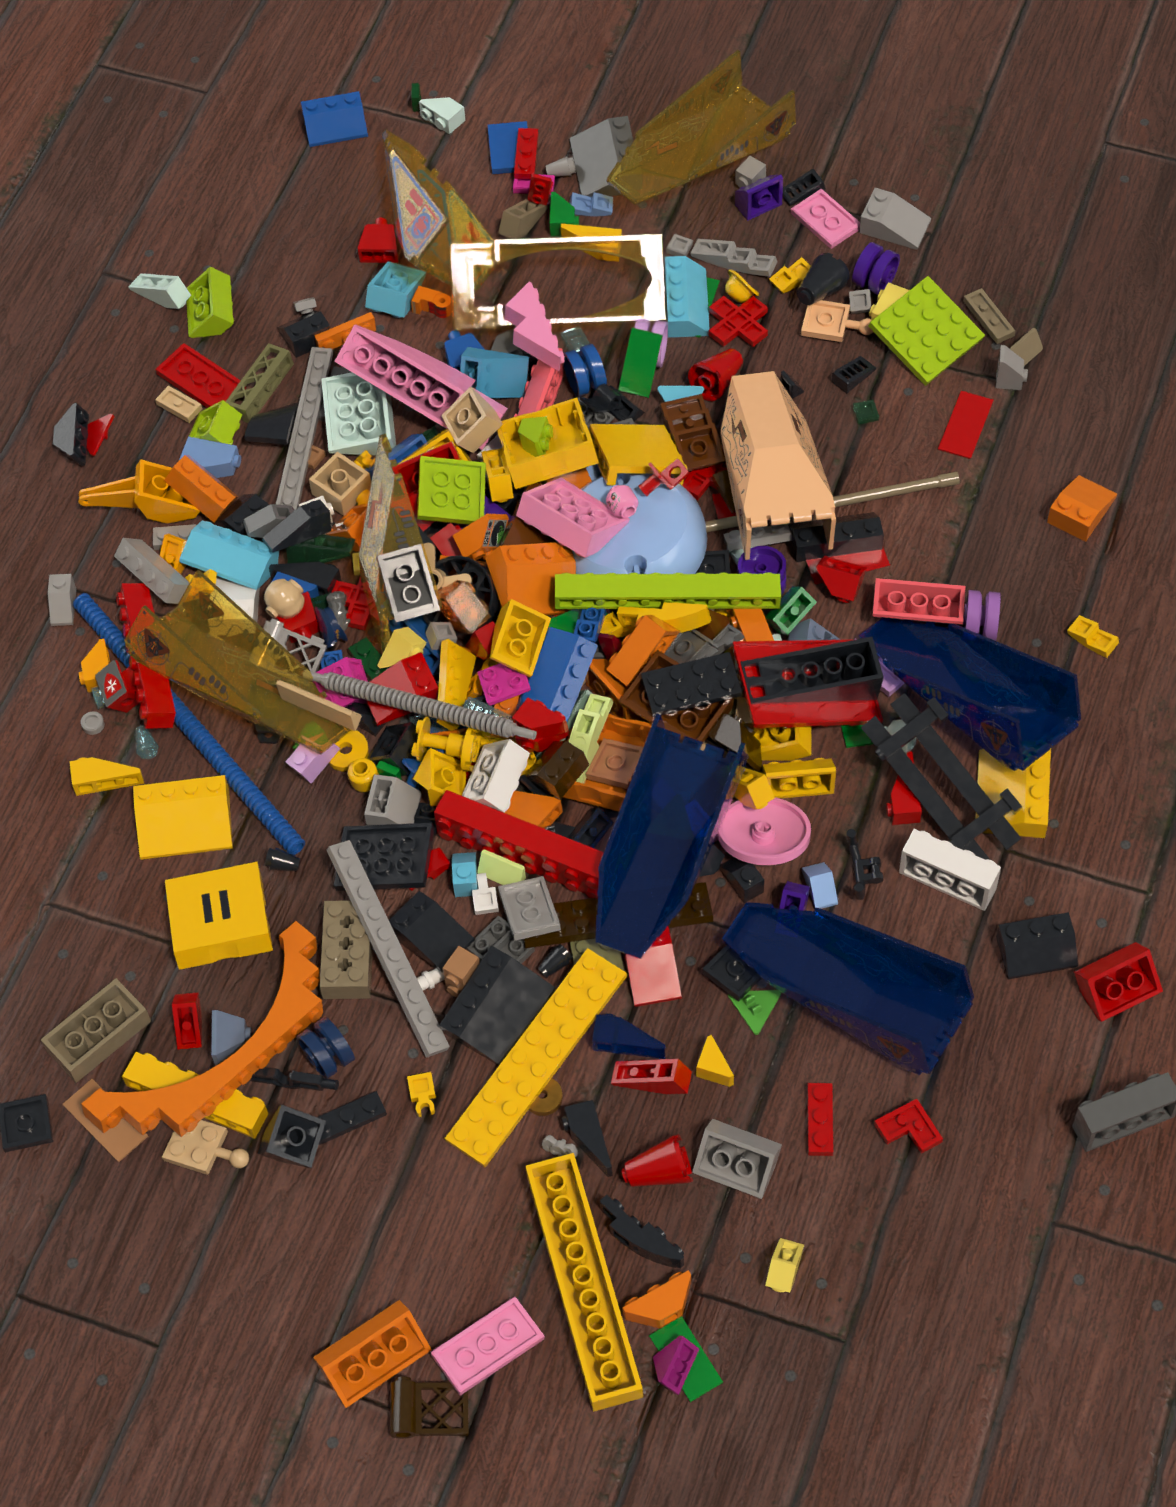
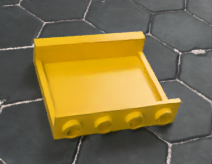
[589,424,688,486]

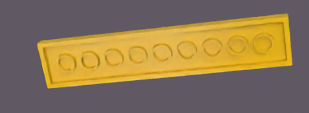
[445,948,627,1168]

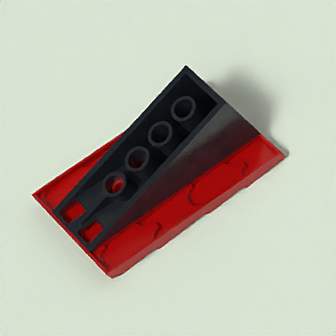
[732,637,884,728]

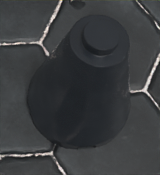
[797,253,850,305]

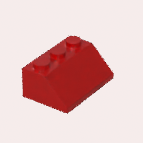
[392,441,462,495]
[1074,942,1163,1022]

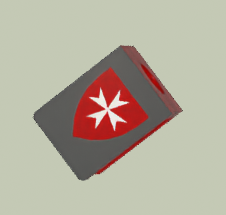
[95,660,139,713]

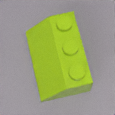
[186,267,234,338]

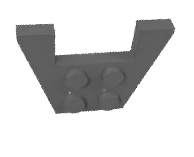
[665,624,744,664]

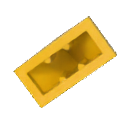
[696,1035,734,1087]

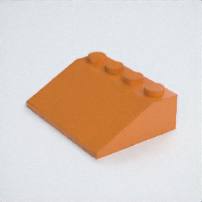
[485,542,576,615]

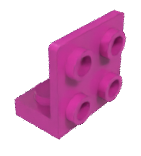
[313,657,368,707]
[477,663,531,706]

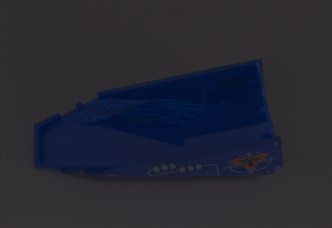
[858,617,1081,771]
[595,714,748,959]
[722,902,974,1075]

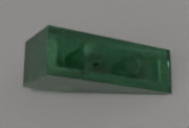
[286,535,356,563]

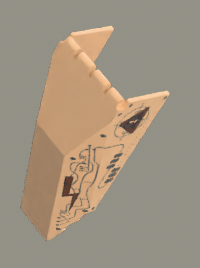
[721,371,836,560]

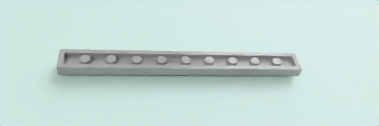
[276,347,333,510]
[327,840,450,1058]

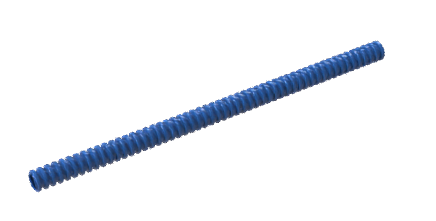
[73,593,305,855]

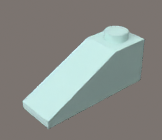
[129,273,191,309]

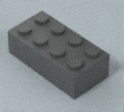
[1072,1072,1176,1152]

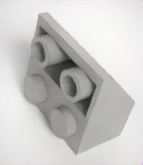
[364,774,422,825]

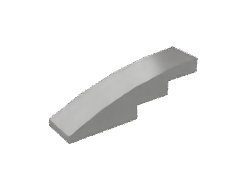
[690,239,777,277]

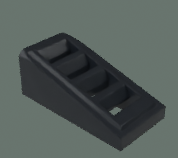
[782,169,826,206]
[832,356,876,394]

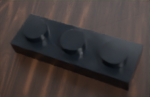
[317,1091,387,1145]

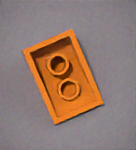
[1047,475,1117,542]

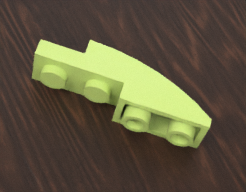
[569,694,613,783]

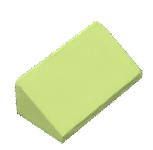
[478,850,526,885]

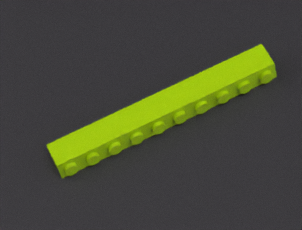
[555,572,781,609]

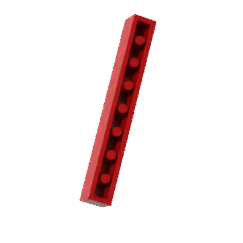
[116,583,176,729]

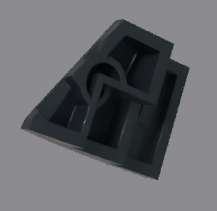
[245,402,299,445]

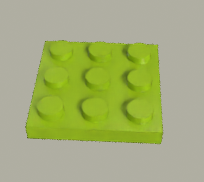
[417,456,486,524]

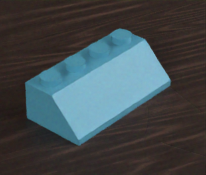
[665,256,710,338]
[179,520,279,590]

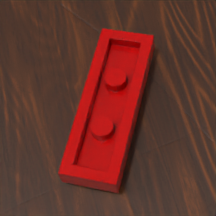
[514,128,539,179]
[807,1083,833,1156]

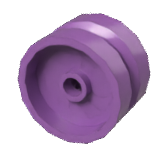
[963,590,1000,642]

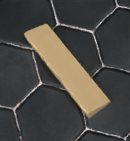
[276,680,362,731]

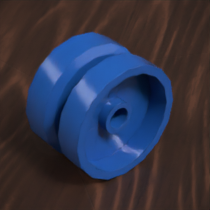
[563,343,607,397]

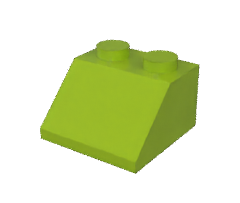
[189,400,242,445]

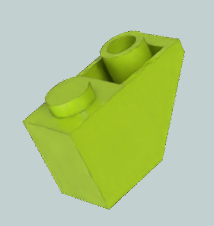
[518,416,553,457]

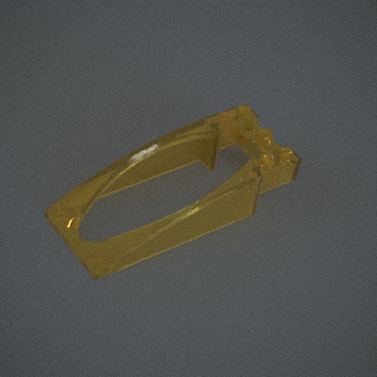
[449,235,665,331]

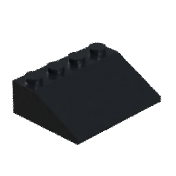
[439,946,556,1066]

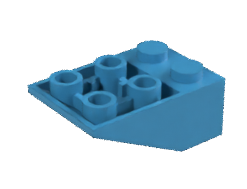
[460,347,529,398]

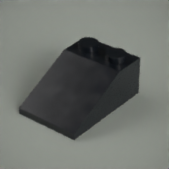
[389,891,475,972]

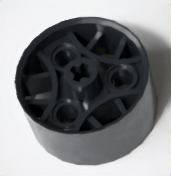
[422,556,502,640]

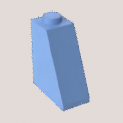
[179,437,241,478]

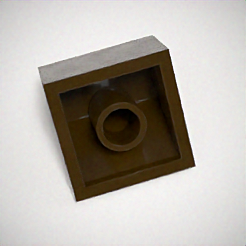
[708,713,762,773]
[525,741,589,799]

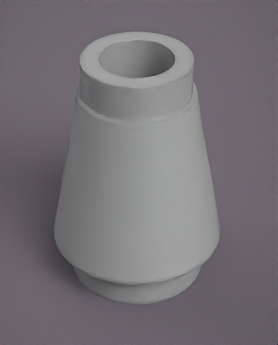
[546,156,576,177]

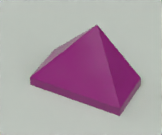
[653,1336,699,1395]

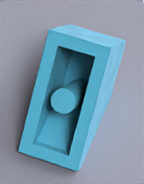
[452,852,478,897]

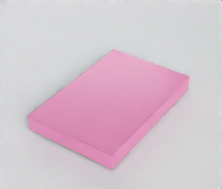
[791,189,860,249]

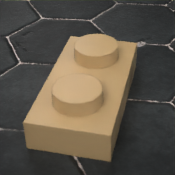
[155,386,202,423]

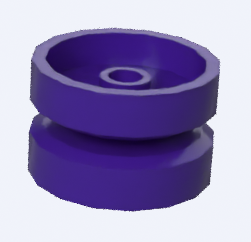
[852,242,900,295]
[738,546,786,595]

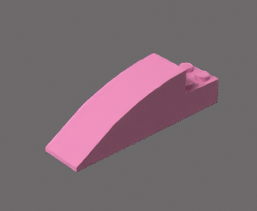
[334,325,508,450]

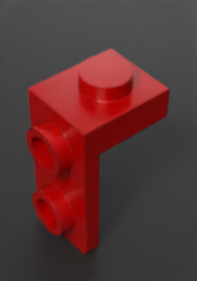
[527,174,553,206]

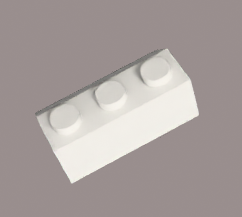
[462,739,530,813]

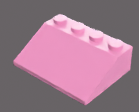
[516,478,630,558]

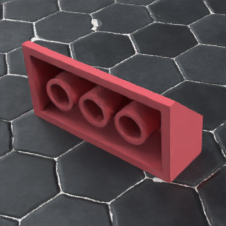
[514,348,564,417]
[873,578,966,624]

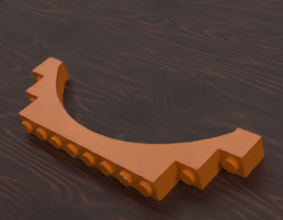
[81,921,323,1137]

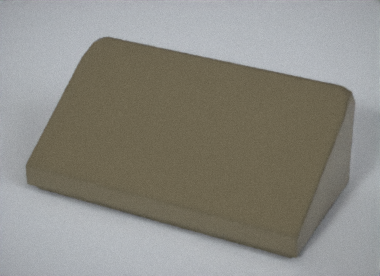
[1010,328,1043,366]

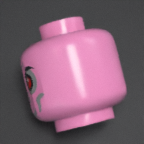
[606,485,639,518]

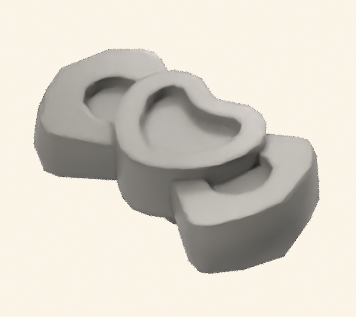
[542,1135,578,1157]

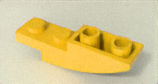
[617,602,711,633]

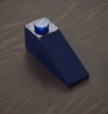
[592,1013,666,1059]

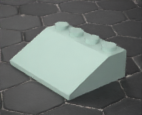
[321,372,396,455]

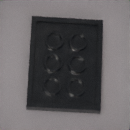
[334,822,435,891]

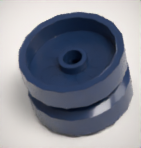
[296,1016,355,1079]

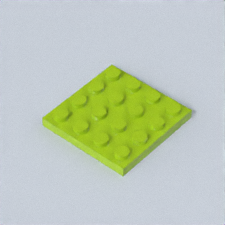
[868,276,985,386]

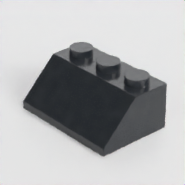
[996,912,1078,980]

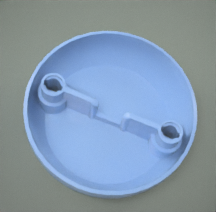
[556,473,707,574]

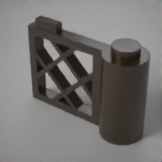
[390,1376,469,1439]

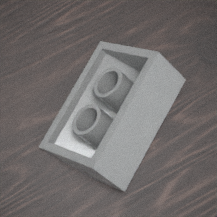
[692,1119,782,1199]

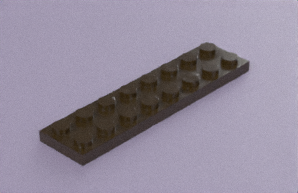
[524,882,714,948]

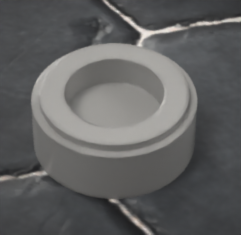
[81,711,105,735]

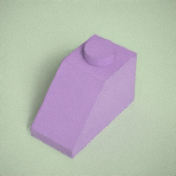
[286,735,340,784]

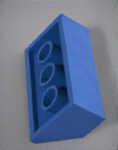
[515,627,598,722]

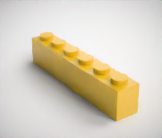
[122,1052,268,1139]

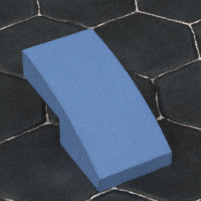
[570,192,613,216]

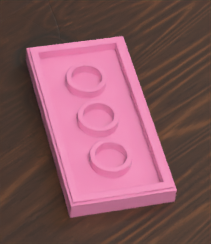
[431,1297,545,1395]

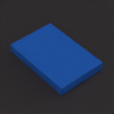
[488,121,528,174]

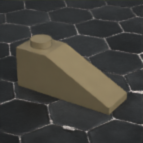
[498,198,550,241]

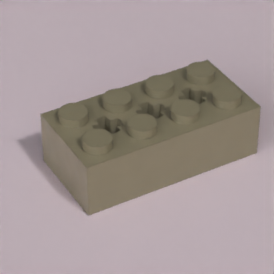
[320,901,373,999]
[41,978,151,1083]

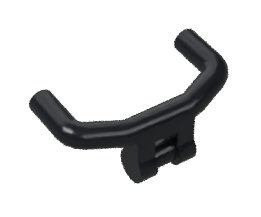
[847,829,884,900]

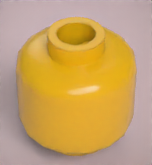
[347,758,379,792]

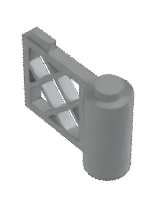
[249,619,328,687]

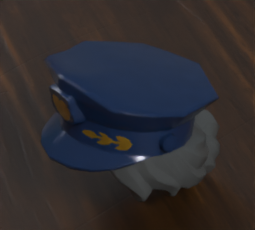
[315,591,351,648]

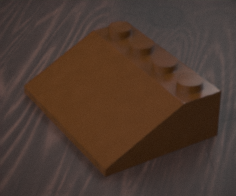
[619,650,734,750]

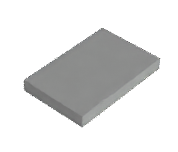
[498,876,561,941]

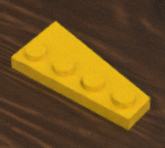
[437,639,477,731]

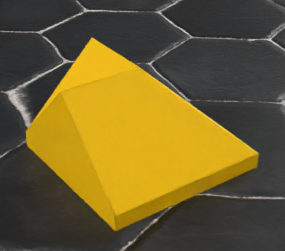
[413,748,466,806]

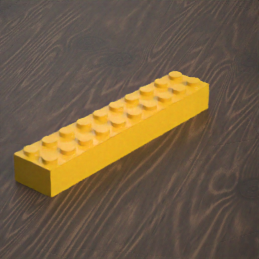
[526,1153,643,1412]

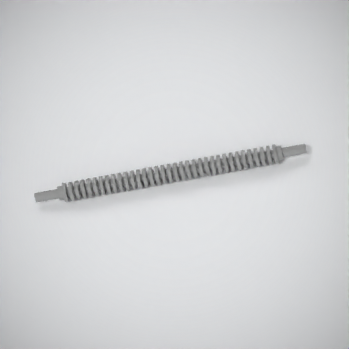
[303,670,537,740]

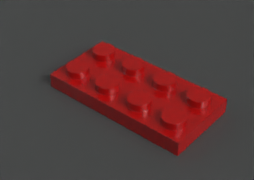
[155,343,246,408]

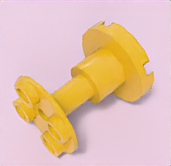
[411,716,481,772]

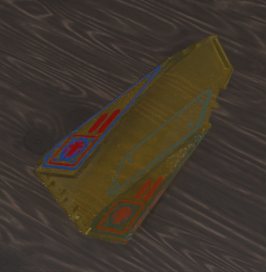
[382,129,506,296]

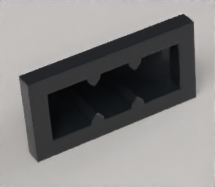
[345,702,387,737]

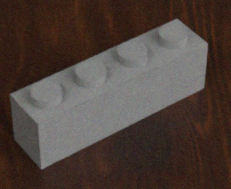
[114,538,193,604]

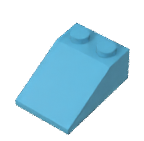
[365,261,426,318]

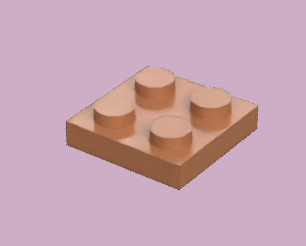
[586,738,646,789]

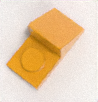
[159,534,187,574]

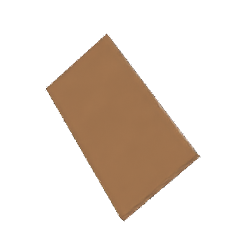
[62,1079,148,1162]

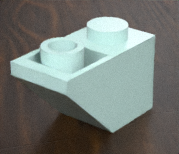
[419,97,465,134]

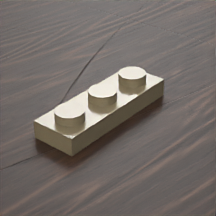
[963,288,1015,344]

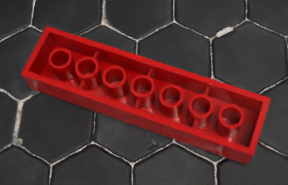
[434,790,617,899]

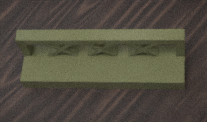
[226,343,294,423]

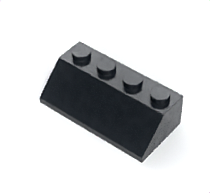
[788,512,884,562]

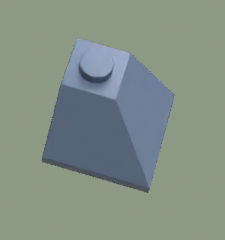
[211,1010,252,1066]

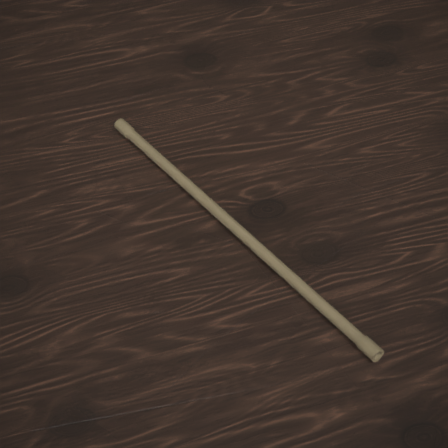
[705,472,960,532]

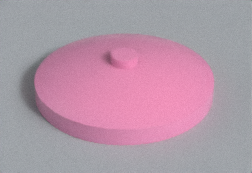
[717,798,811,865]

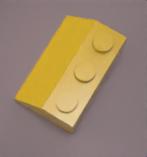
[762,758,836,799]

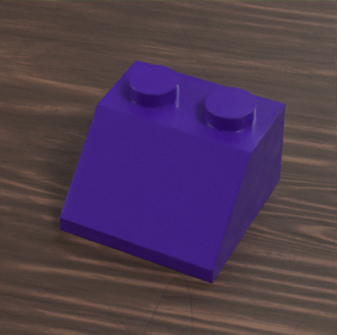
[735,175,783,221]

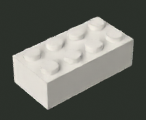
[899,829,1001,911]

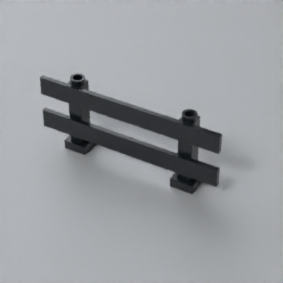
[861,693,1022,860]

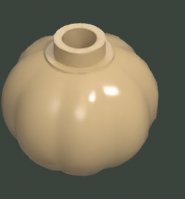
[264,579,304,619]

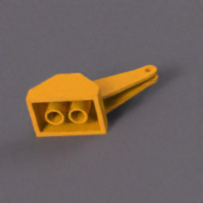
[78,459,200,524]

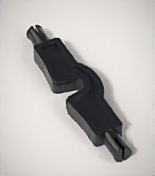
[250,1067,339,1091]

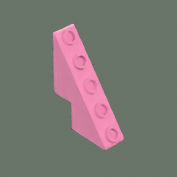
[505,282,564,371]

